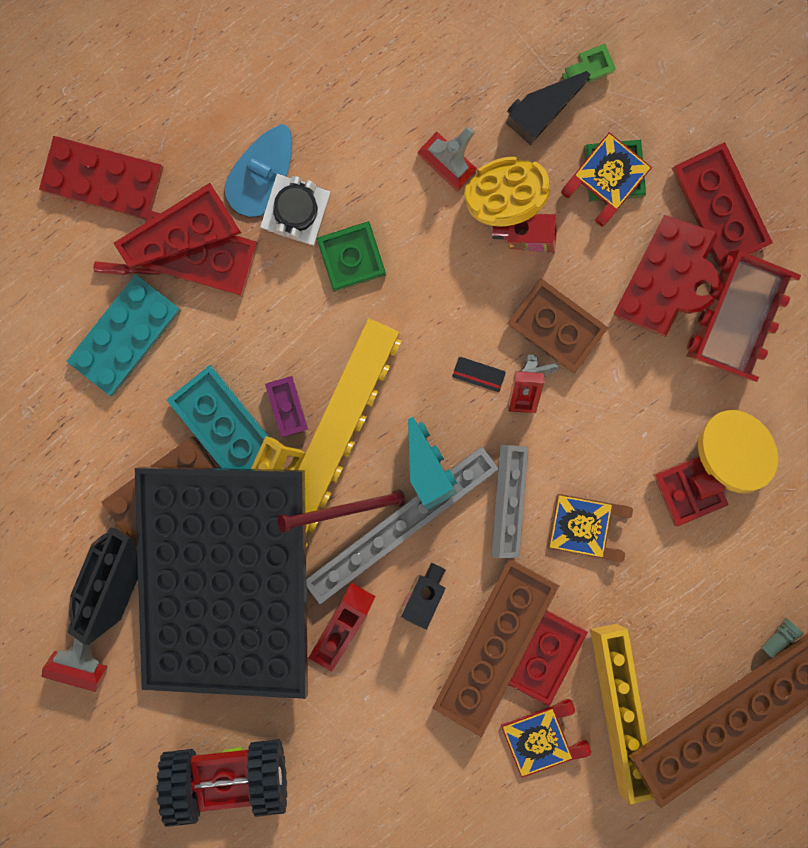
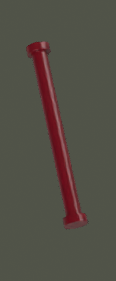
[278,489,405,533]

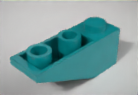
[408,416,458,510]

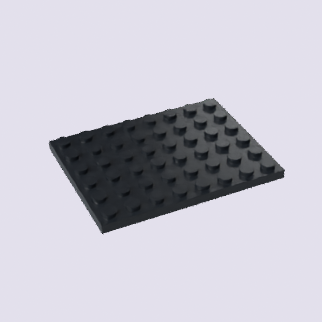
[134,467,308,699]

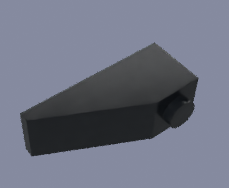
[506,71,591,145]

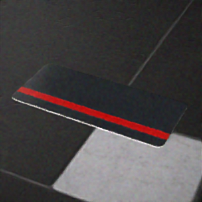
[453,357,506,392]

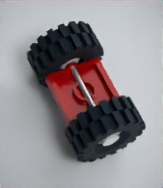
[156,739,287,827]

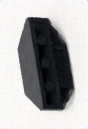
[68,527,138,645]

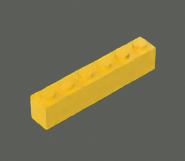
[590,623,653,805]

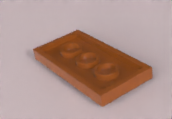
[101,436,216,546]

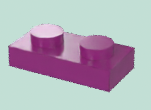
[265,376,309,437]

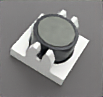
[260,174,331,246]

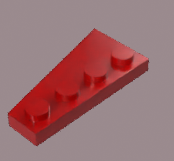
[113,183,242,269]

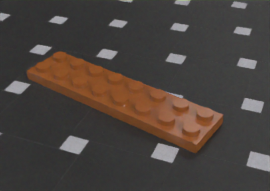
[629,633,808,808]

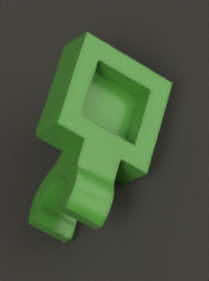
[562,44,616,83]

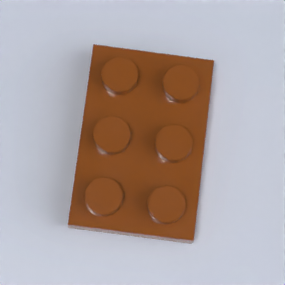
[507,278,609,373]

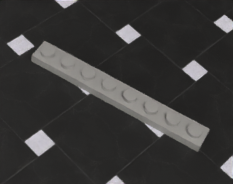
[306,446,499,604]

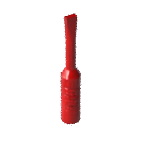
[93,261,162,275]

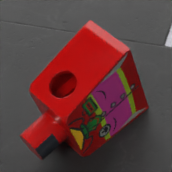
[492,214,557,253]

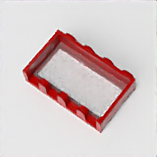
[686,250,801,382]

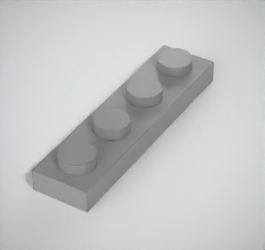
[491,445,528,558]

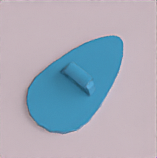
[225,124,292,217]

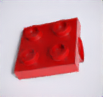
[653,455,729,527]

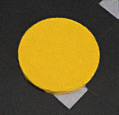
[464,157,550,226]
[698,410,778,493]

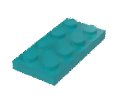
[66,274,181,396]
[167,365,270,469]

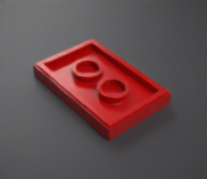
[509,610,588,707]

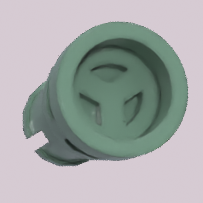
[760,618,803,658]

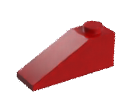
[308,582,376,672]

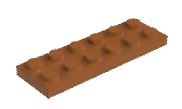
[432,559,560,737]

